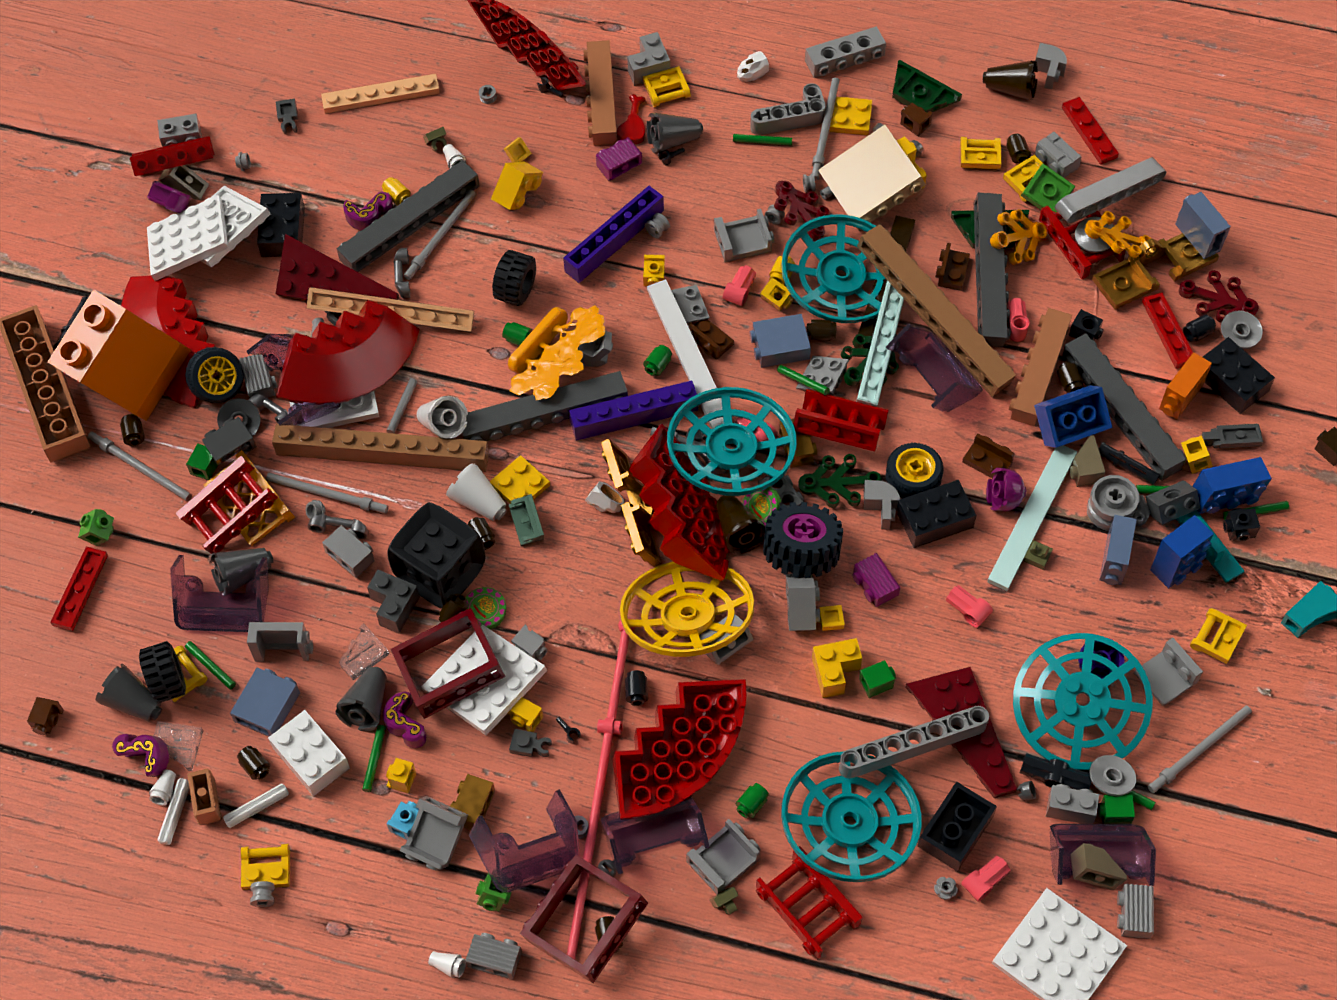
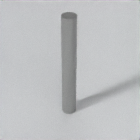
[386,378,417,434]

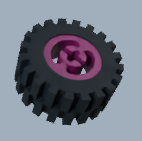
[763,502,843,578]

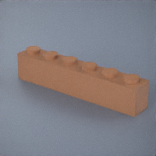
[583,40,617,146]
[1009,308,1072,426]

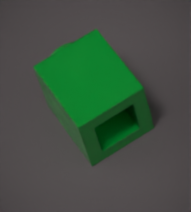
[186,443,218,481]
[859,660,896,698]
[1098,795,1135,825]

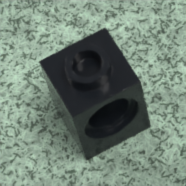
[1069,309,1104,341]

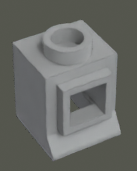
[511,624,548,660]

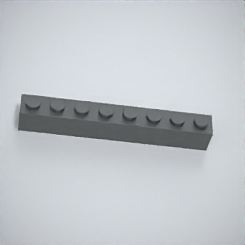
[336,160,479,272]
[973,192,1010,347]
[1062,334,1186,481]
[462,371,628,441]

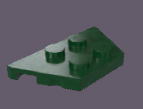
[892,60,962,113]
[951,210,1029,249]

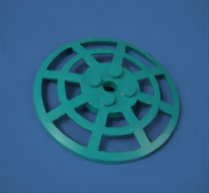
[781,214,887,323]
[667,387,797,496]
[1013,633,1153,770]
[781,751,922,882]

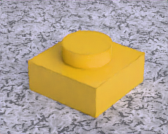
[504,137,532,162]
[819,605,845,631]

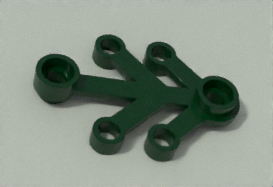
[841,334,899,386]
[798,454,882,508]

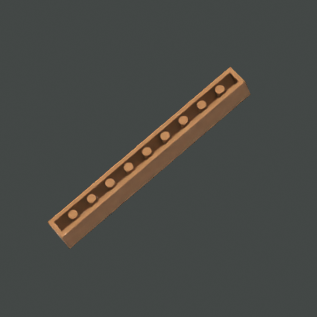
[857,224,1016,397]
[272,424,489,472]

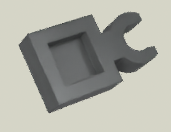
[276,98,298,134]
[509,729,552,757]

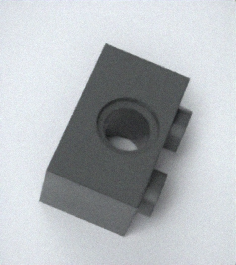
[1146,480,1201,525]

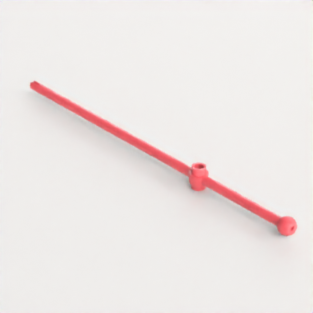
[567,618,636,960]

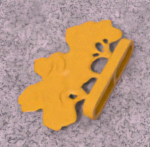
[508,305,605,400]

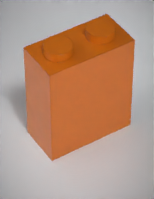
[1159,352,1212,420]

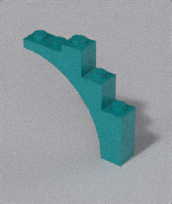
[1281,581,1337,638]

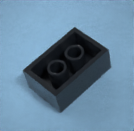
[257,193,305,257]
[1203,337,1275,414]
[896,480,977,548]
[917,781,997,872]

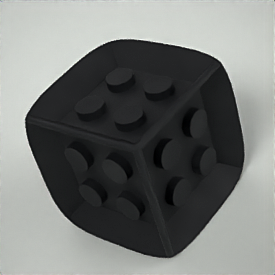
[387,502,486,608]

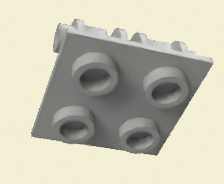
[671,285,710,323]
[796,356,849,396]

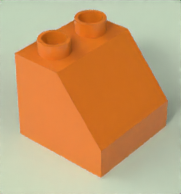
[48,290,191,421]

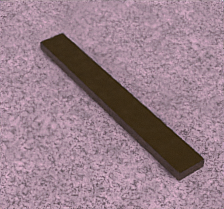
[854,215,916,349]

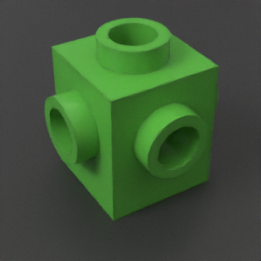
[78,509,114,546]
[475,871,512,912]

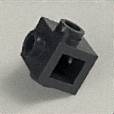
[1223,508,1260,541]

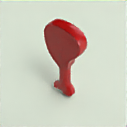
[617,94,646,144]

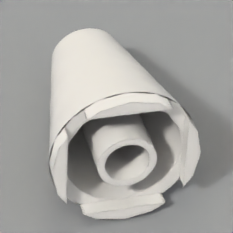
[417,396,468,439]
[446,464,507,521]

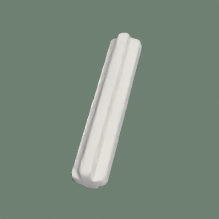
[158,778,189,845]
[223,784,289,828]

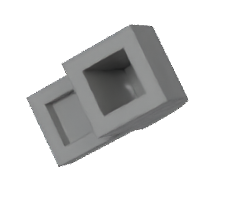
[1035,43,1067,89]
[578,331,613,367]
[864,480,900,529]

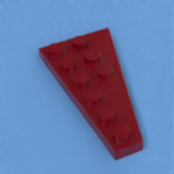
[275,234,399,300]

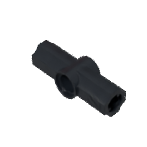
[1020,753,1092,790]

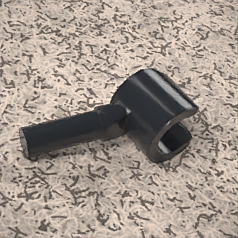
[537,77,564,97]
[658,147,685,165]
[556,716,581,743]

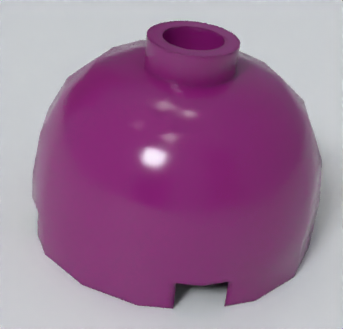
[986,468,1026,511]

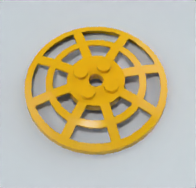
[620,562,754,657]

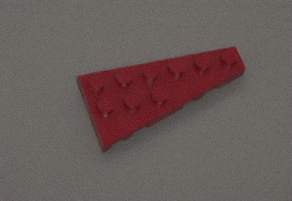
[905,667,1017,798]

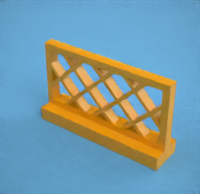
[203,450,295,547]

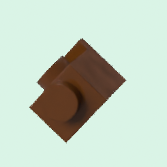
[900,103,933,136]
[27,697,64,735]

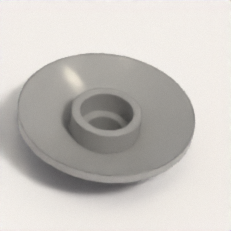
[1075,217,1115,253]
[1221,311,1263,349]
[1090,755,1136,796]

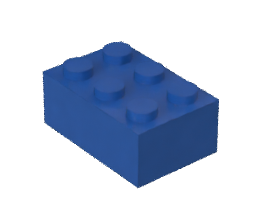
[1034,385,1113,448]
[1193,457,1272,514]
[1150,515,1214,589]

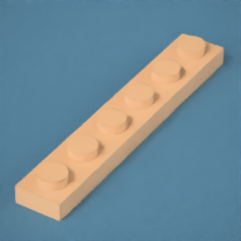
[321,74,440,114]

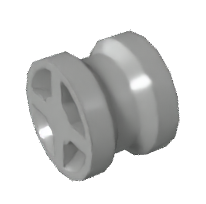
[645,213,670,239]
[250,881,275,907]

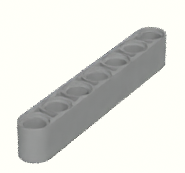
[1055,157,1167,224]
[839,706,989,778]

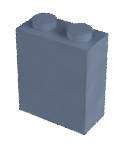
[1175,192,1231,259]
[749,314,811,368]
[1099,515,1137,585]
[230,668,300,737]

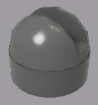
[1017,781,1036,801]
[598,859,617,877]

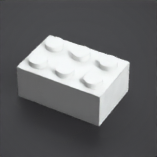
[268,710,350,796]

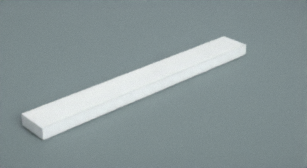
[647,279,733,429]

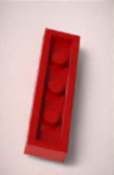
[1062,97,1119,165]
[1142,292,1193,369]
[50,546,108,631]

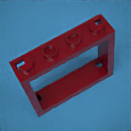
[391,608,506,719]
[520,854,648,983]

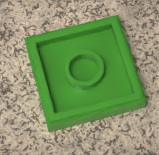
[1020,163,1075,212]

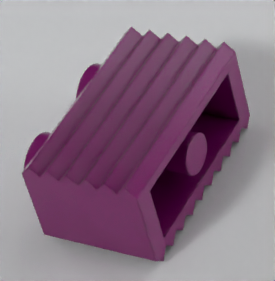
[596,137,642,181]
[852,553,900,607]

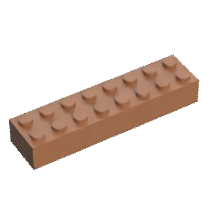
[0,305,91,463]

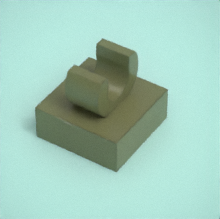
[423,127,447,151]
[1023,540,1053,570]
[709,887,738,914]

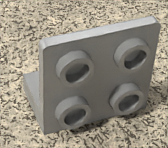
[1134,638,1203,706]

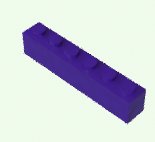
[563,185,664,283]
[569,380,698,441]

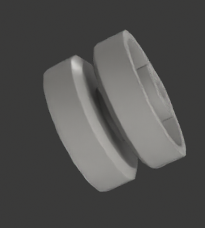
[1087,475,1139,531]

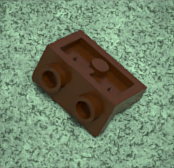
[935,243,970,291]
[688,319,734,360]
[962,434,1015,479]

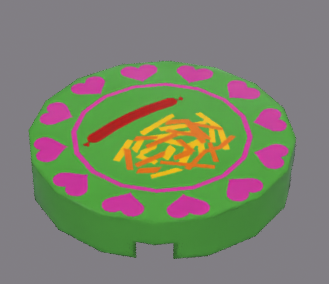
[743,487,781,526]
[466,587,506,629]

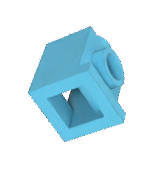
[386,801,419,840]

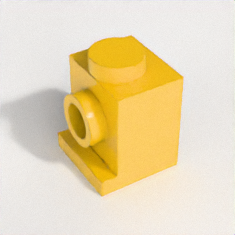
[643,255,665,286]
[760,277,793,311]
[1181,435,1213,474]
[508,697,543,732]
[386,758,416,793]

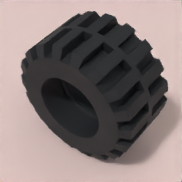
[492,250,536,306]
[139,641,186,704]

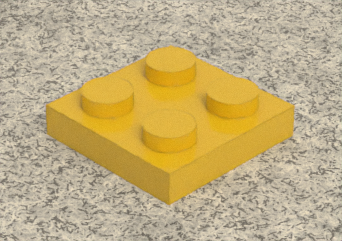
[829,96,872,136]
[489,455,550,504]

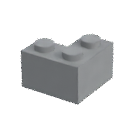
[627,32,670,86]
[786,574,820,631]

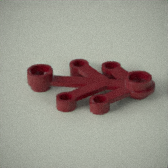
[774,181,829,241]
[1178,270,1259,323]

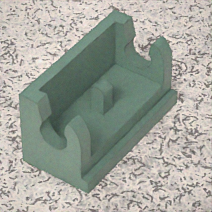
[509,494,544,546]

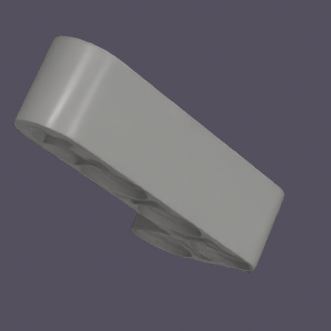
[750,83,825,135]

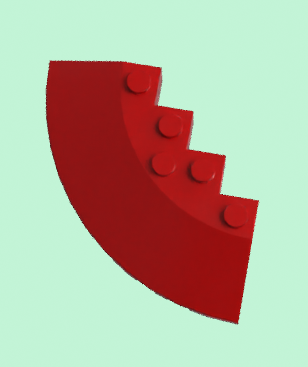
[467,0,586,90]
[121,275,215,409]
[276,300,420,405]
[629,424,729,581]
[613,679,747,820]

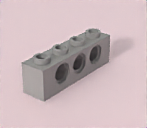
[805,26,886,78]

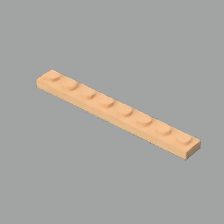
[307,287,474,332]

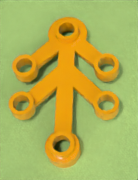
[990,209,1047,265]
[1084,211,1152,259]

